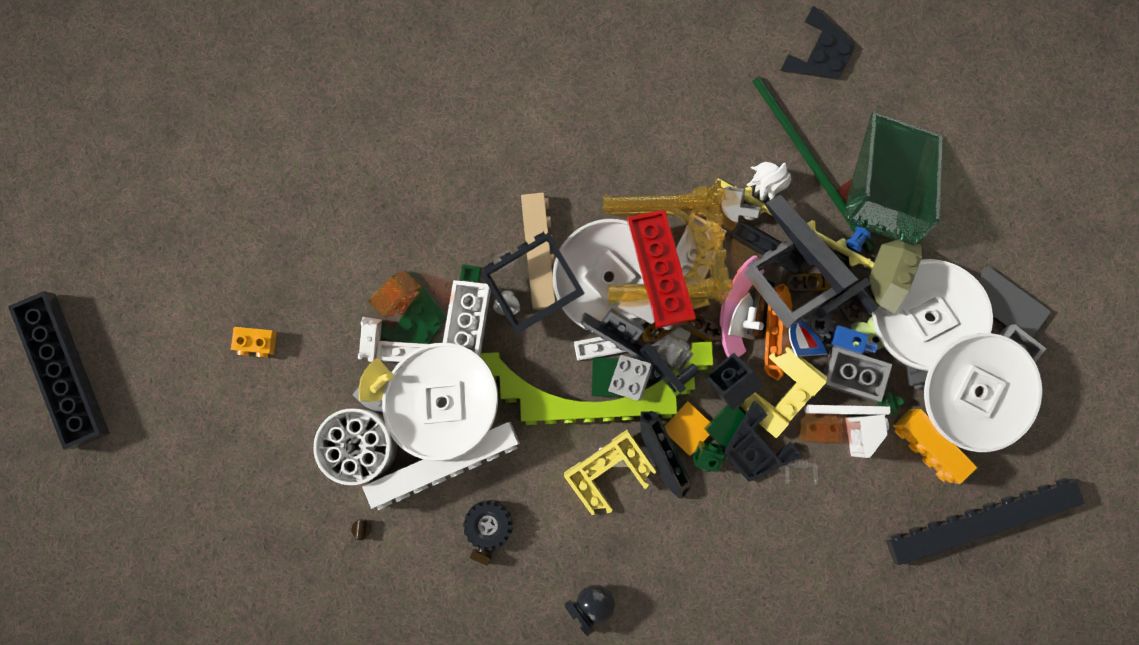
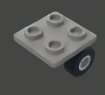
[608,355,661,401]

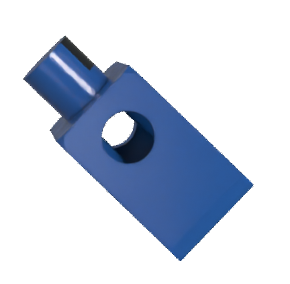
[829,326,877,355]

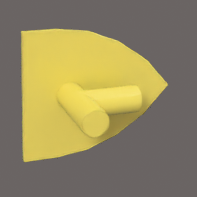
[359,357,394,402]

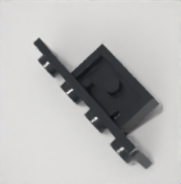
[581,308,648,362]

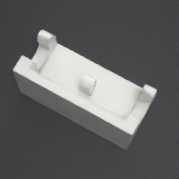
[358,317,382,362]

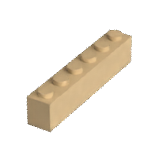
[521,193,558,310]

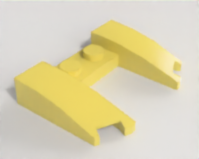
[740,347,827,438]
[564,429,656,515]

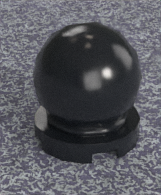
[565,585,615,637]

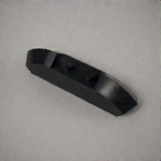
[640,411,692,499]

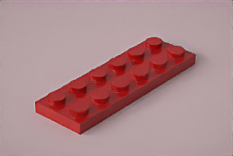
[627,209,696,329]

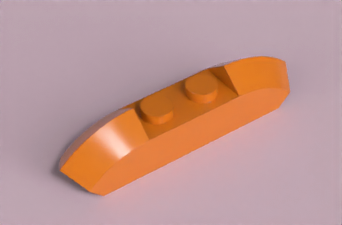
[764,284,792,381]

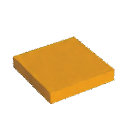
[664,401,710,456]

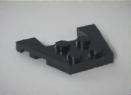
[780,6,856,80]
[723,401,803,482]

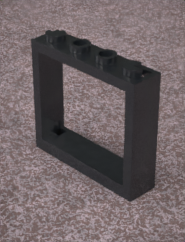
[481,231,585,334]

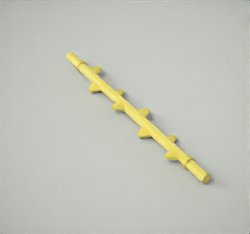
[715,178,874,270]

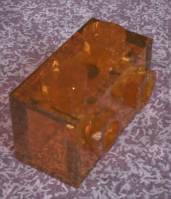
[799,414,842,442]

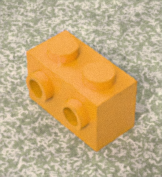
[231,327,277,358]

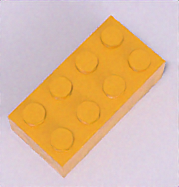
[893,409,977,484]

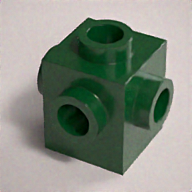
[692,441,725,472]

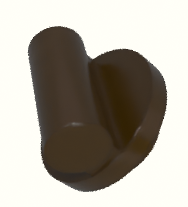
[351,519,371,540]

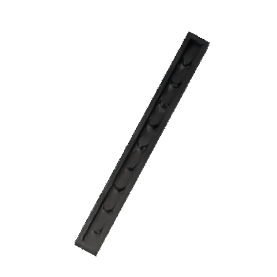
[886,478,1085,565]

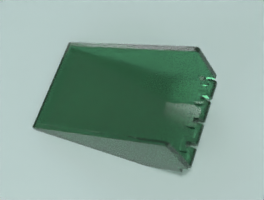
[845,112,943,245]

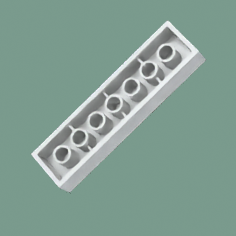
[362,422,520,510]

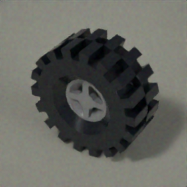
[463,500,513,551]

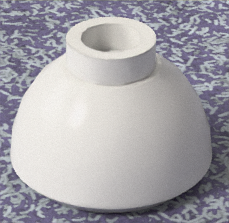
[493,291,520,316]

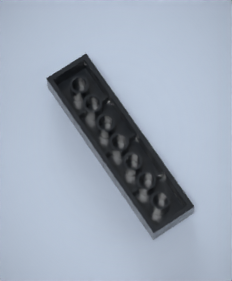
[8,291,110,450]

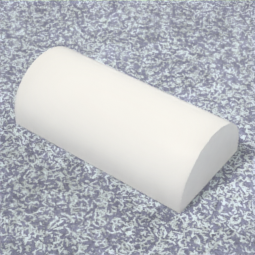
[443,280,491,357]

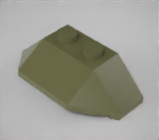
[868,238,922,314]

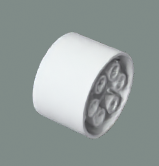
[314,409,398,485]

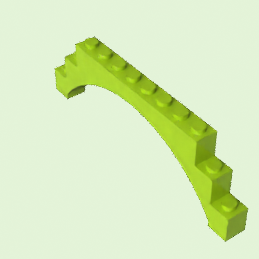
[480,342,713,425]

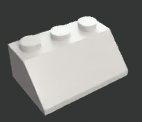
[846,415,889,458]

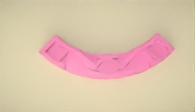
[720,256,765,357]

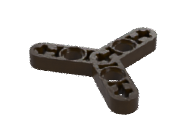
[785,240,863,323]
[642,312,722,345]

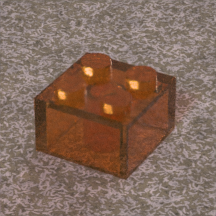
[367,270,421,318]

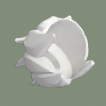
[747,162,791,201]

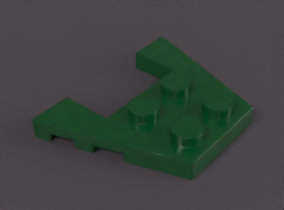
[380,271,447,344]

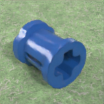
[846,226,871,252]

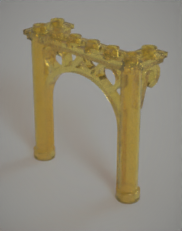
[603,180,733,305]

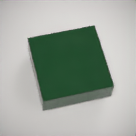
[460,264,481,283]

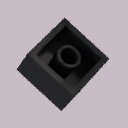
[704,353,763,410]

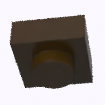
[470,548,491,566]

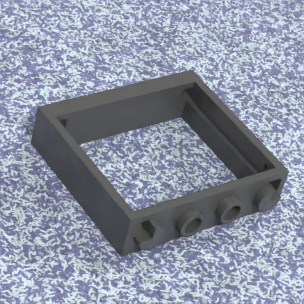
[745,241,849,329]

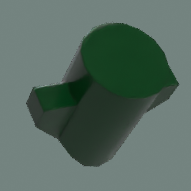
[876,391,904,416]

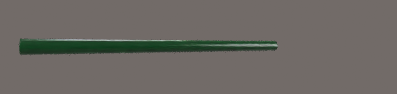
[752,76,876,253]

